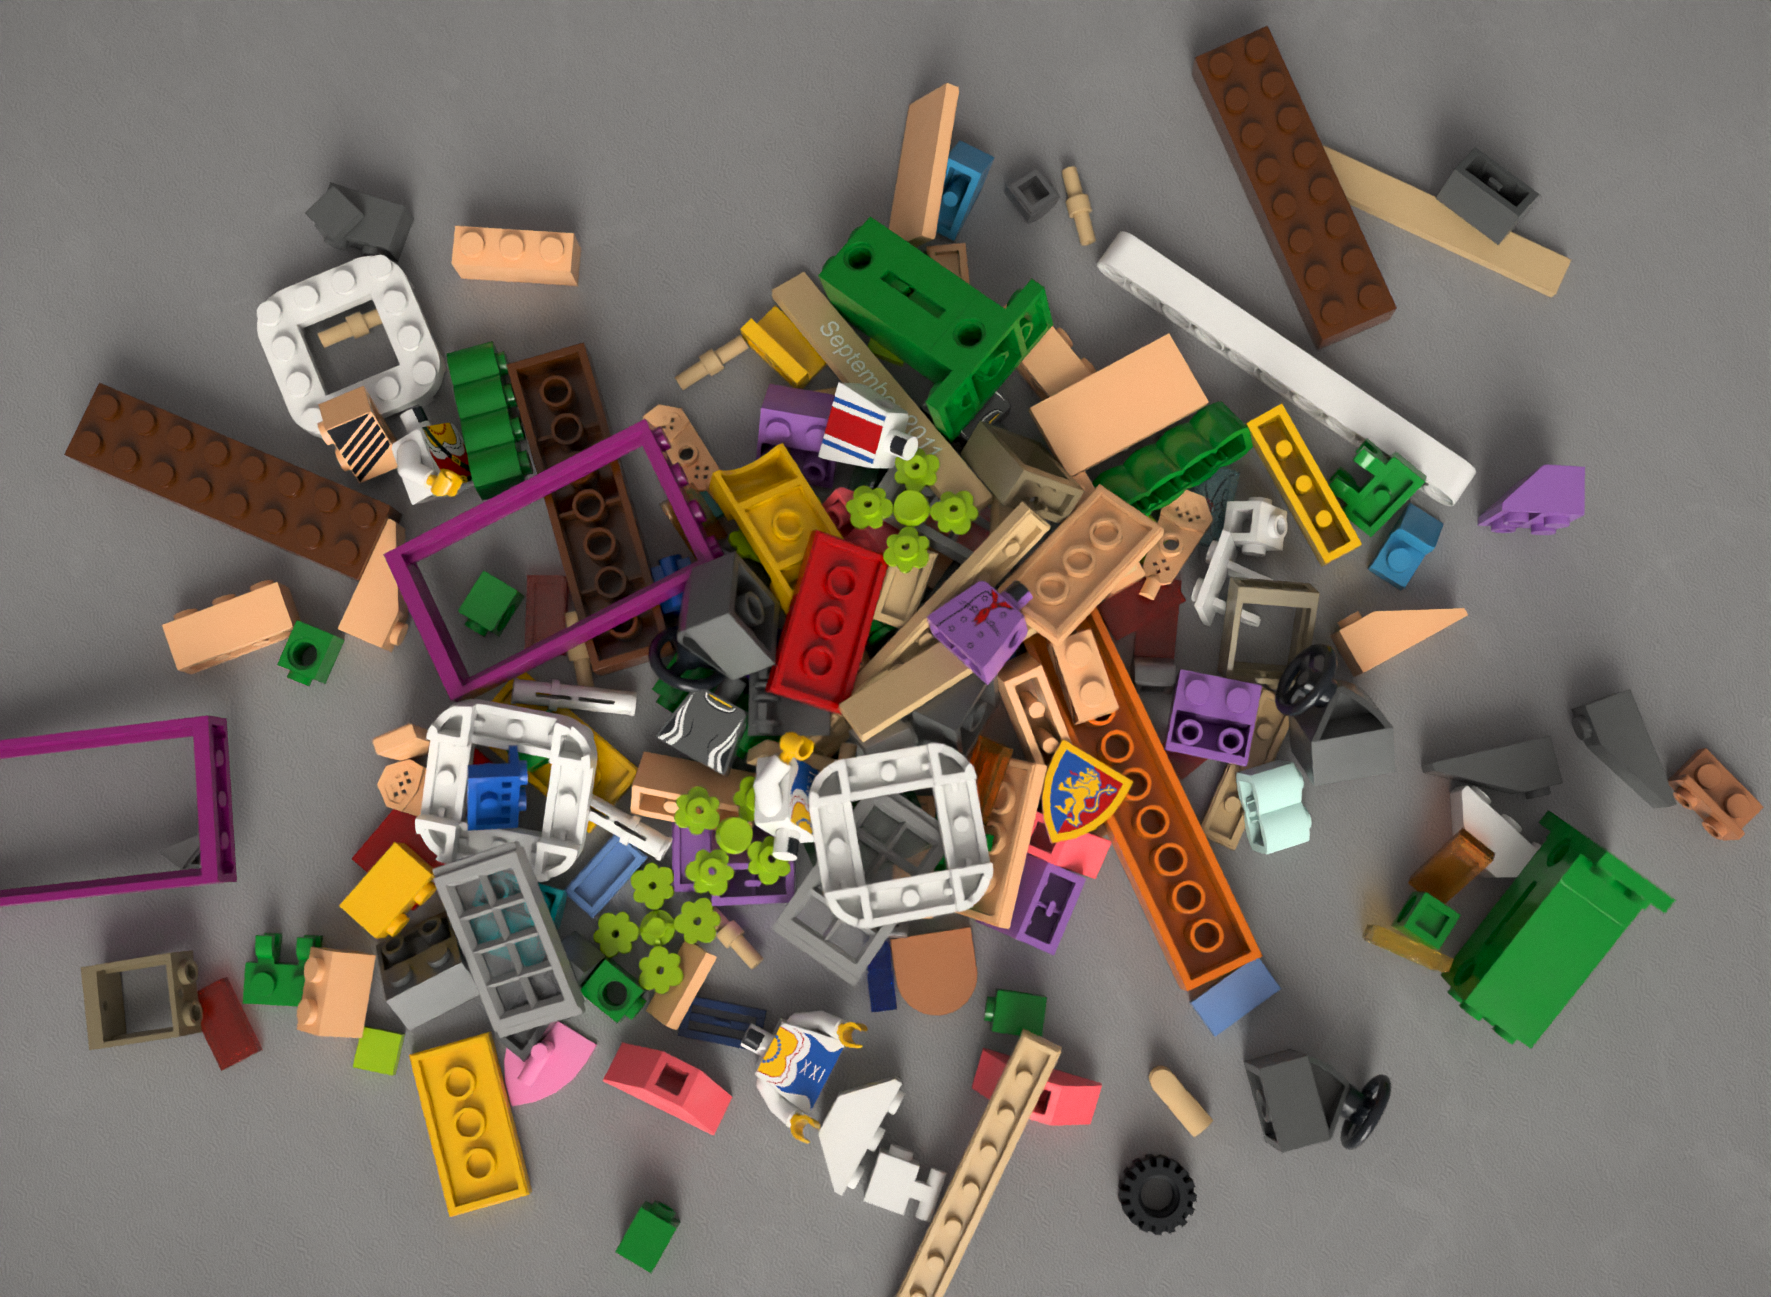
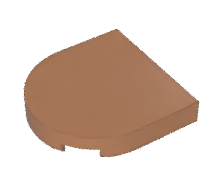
[890,927,977,1016]

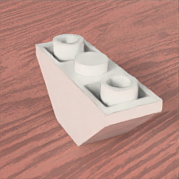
[1450,785,1541,878]
[818,1076,905,1196]

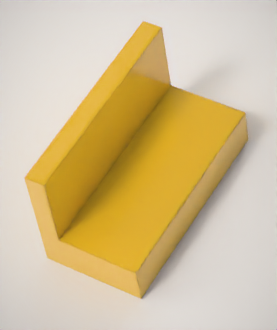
[740,305,827,389]

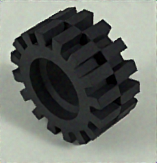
[1118,1154,1197,1235]

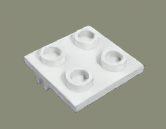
[1191,530,1273,627]

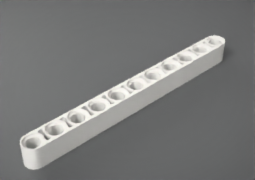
[1097,231,1476,507]

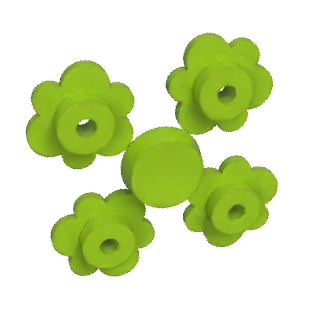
[846,448,979,573]
[674,776,791,896]
[593,862,721,994]

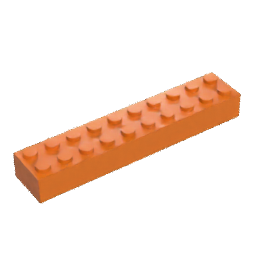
[1019,607,1262,991]

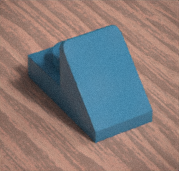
[1367,503,1444,591]

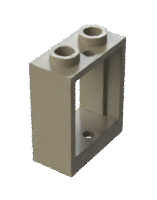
[960,421,1085,524]
[1217,577,1320,690]
[80,950,203,1050]

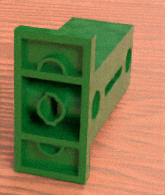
[818,216,1053,443]
[1441,810,1676,1049]

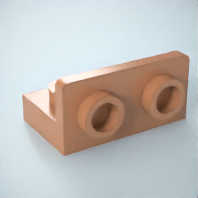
[1667,748,1764,841]

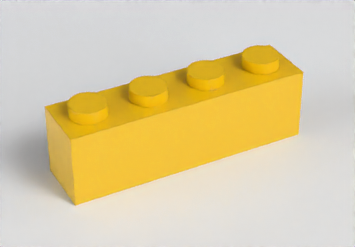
[1246,404,1362,567]

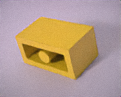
[339,842,437,939]

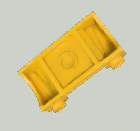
[708,443,843,615]

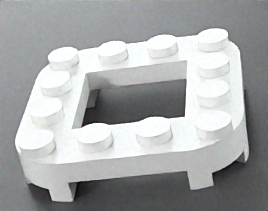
[257,255,447,439]
[415,699,597,882]
[808,743,993,928]

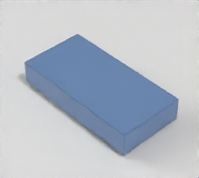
[564,835,649,918]
[1189,958,1281,1037]

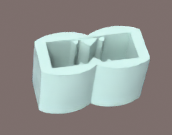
[1236,760,1312,854]

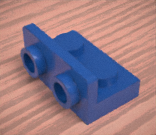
[467,745,528,831]

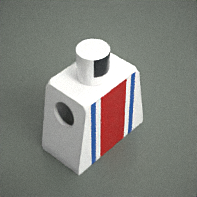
[818,382,918,468]

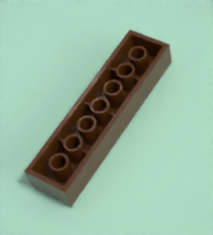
[1192,25,1397,351]
[506,342,677,676]
[64,383,403,582]

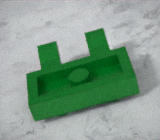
[1328,438,1427,537]
[243,932,323,1007]

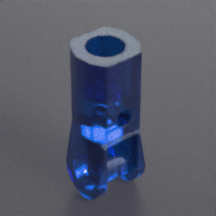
[866,940,897,1012]

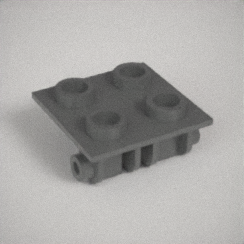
[748,666,831,736]

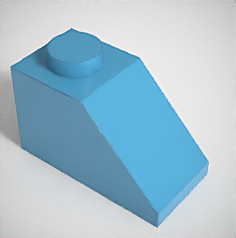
[936,141,995,241]

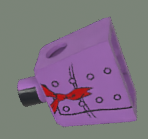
[927,580,1033,685]

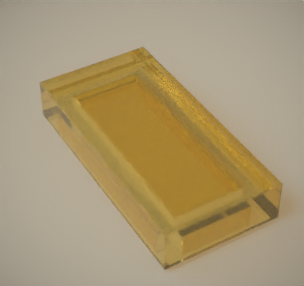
[1362,924,1454,973]

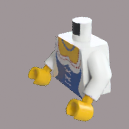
[753,732,820,861]
[740,1010,868,1143]

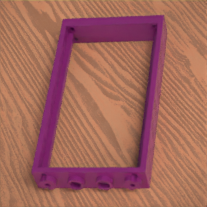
[383,419,724,702]
[0,715,237,907]

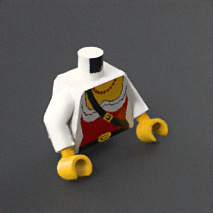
[392,406,474,505]

